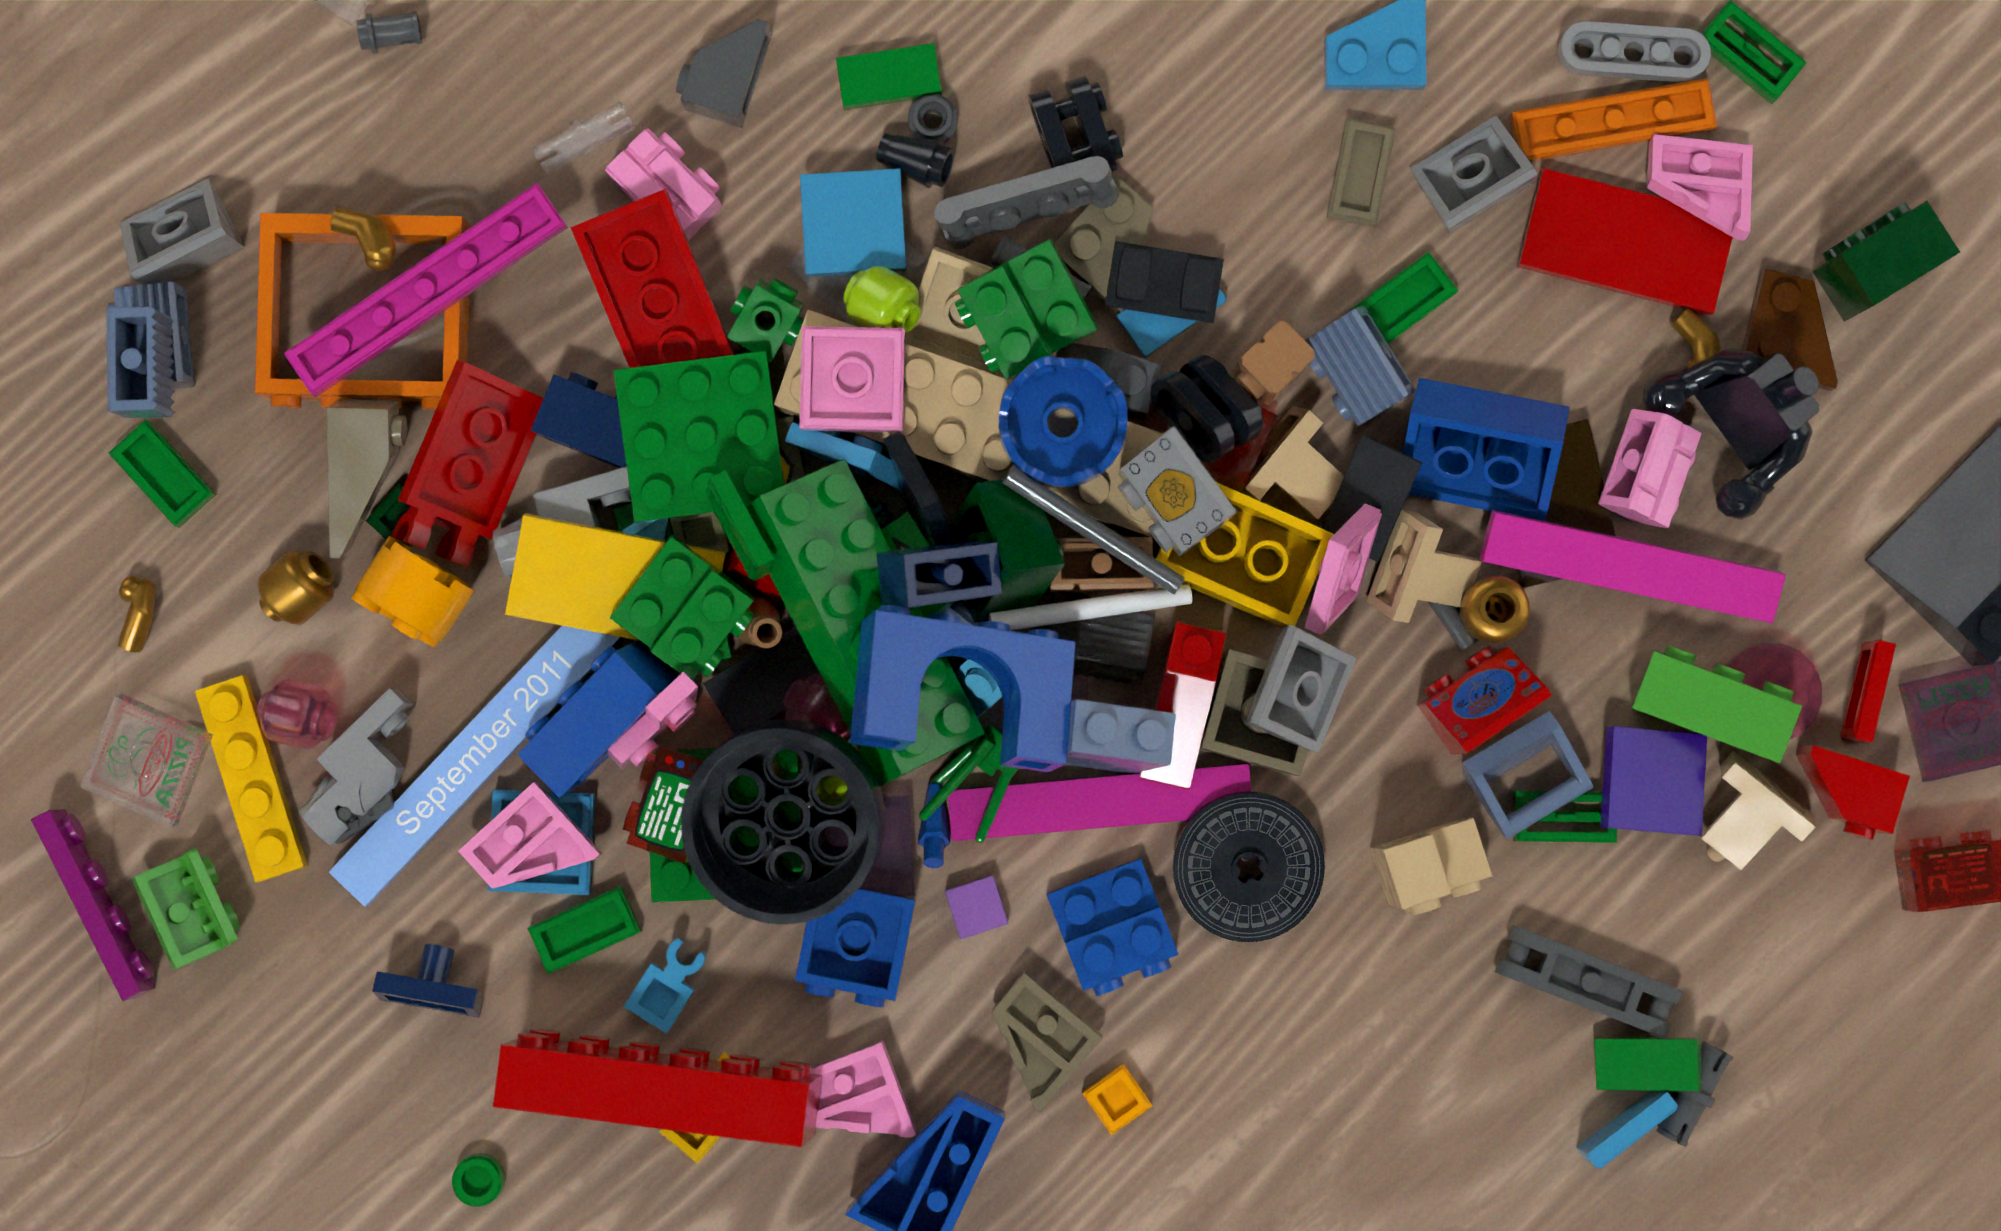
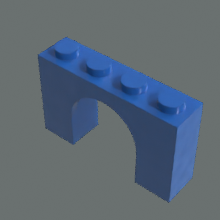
[850,605,1075,772]

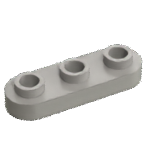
[1557,21,1711,82]

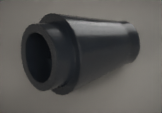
[877,133,954,188]

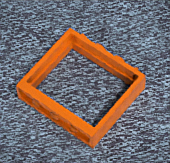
[255,213,471,411]

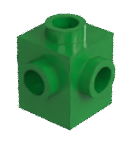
[727,278,804,362]

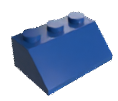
[1403,378,1570,521]

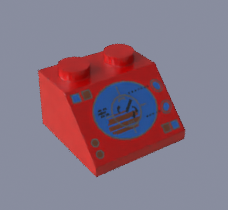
[1417,645,1552,754]

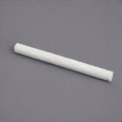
[989,584,1192,631]

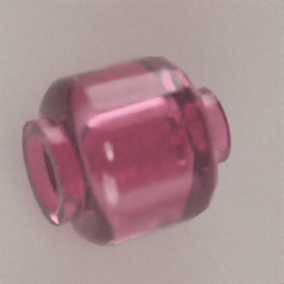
[783,674,851,741]
[257,679,338,750]

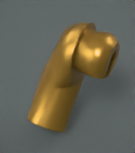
[331,206,396,271]
[1670,308,1721,368]
[117,575,156,653]

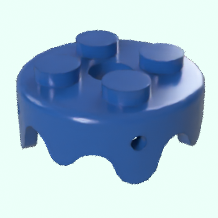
[998,356,1127,487]

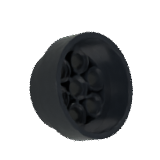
[681,719,886,925]

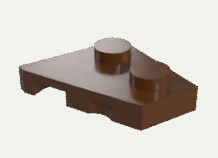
[1742,269,1838,391]

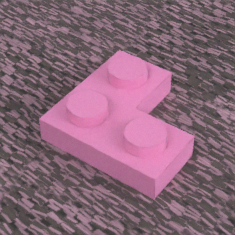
[608,672,698,769]

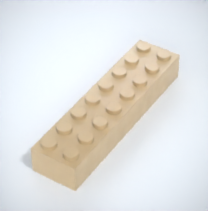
[774,310,1163,544]

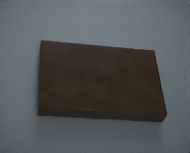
[1517,419,1616,588]

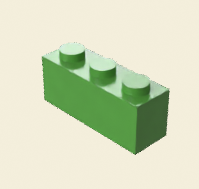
[1632,645,1802,763]

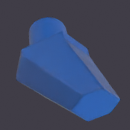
[918,784,950,868]

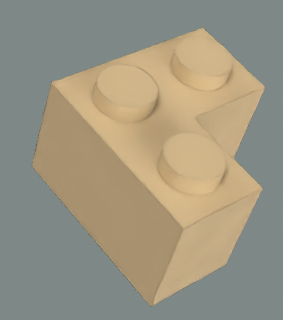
[1370,817,1493,915]

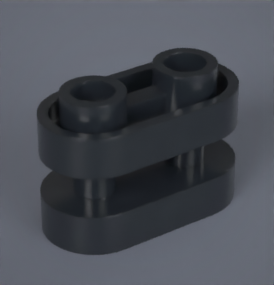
[1028,76,1123,172]
[1150,355,1263,463]

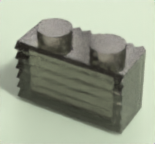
[1049,593,1155,686]

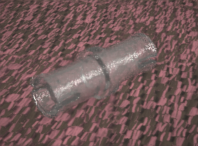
[531,101,635,176]

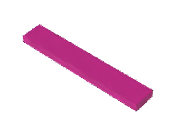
[284,183,568,397]
[1479,510,1786,623]
[948,764,1251,841]

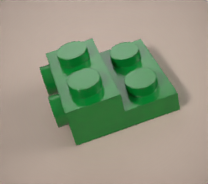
[955,238,1098,380]
[610,535,755,681]

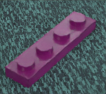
[31,809,155,1001]

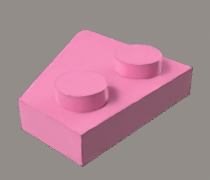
[1647,134,1753,241]
[458,782,602,889]
[810,1041,918,1138]

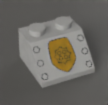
[1118,427,1237,557]

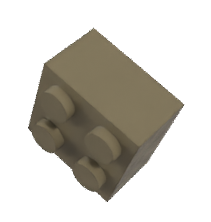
[1200,649,1308,776]

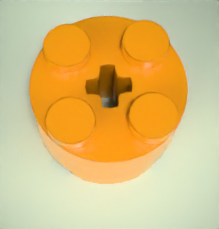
[351,536,476,648]

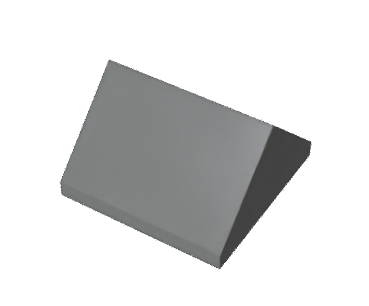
[1410,115,1538,235]
[120,178,245,285]
[1244,625,1357,754]

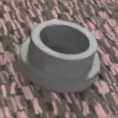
[908,94,958,142]

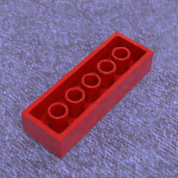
[493,1029,823,1147]

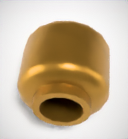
[258,550,335,625]
[1459,576,1530,643]

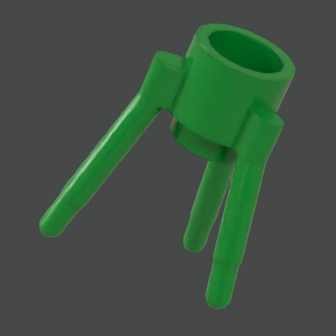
[919,723,1019,843]

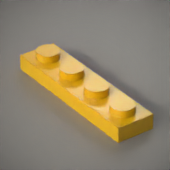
[195,675,308,883]

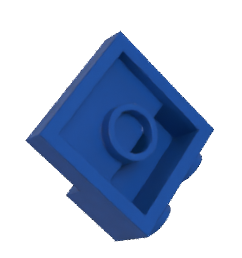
[1047,858,1178,996]
[795,888,916,1007]

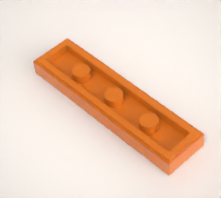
[1509,78,1717,162]

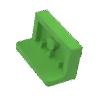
[131,848,240,971]

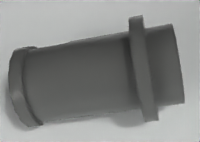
[357,11,422,54]

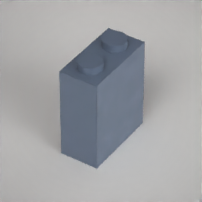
[1065,699,1176,774]

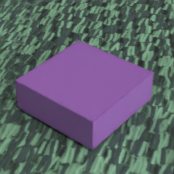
[945,875,1008,939]

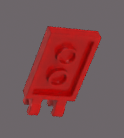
[391,360,544,568]

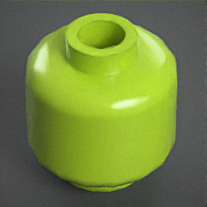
[843,266,921,333]

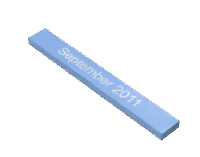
[329,626,623,907]

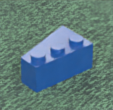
[517,640,680,798]
[845,1089,1005,1231]

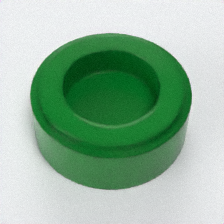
[452,1153,506,1207]

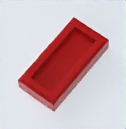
[1840,640,1896,743]

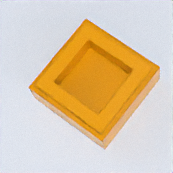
[1082,1063,1153,1135]

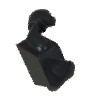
[1643,348,1819,520]

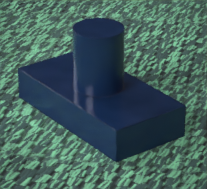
[372,944,484,1018]

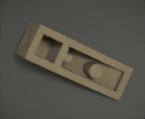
[326,399,407,558]

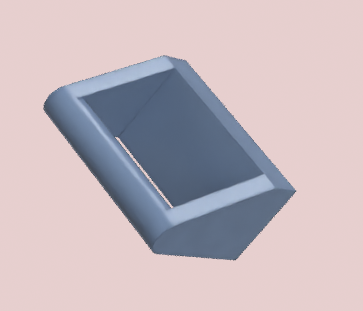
[1463,710,1594,840]

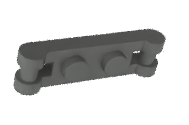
[934,156,1119,249]
[1495,925,1683,1038]

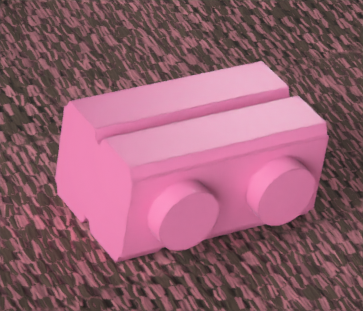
[605,128,722,241]
[1598,409,1702,528]

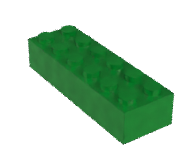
[746,459,985,787]

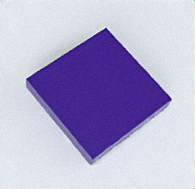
[1600,726,1707,836]

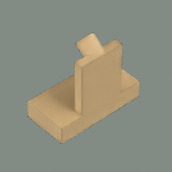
[1229,406,1344,519]
[1366,509,1482,623]
[1701,750,1816,870]

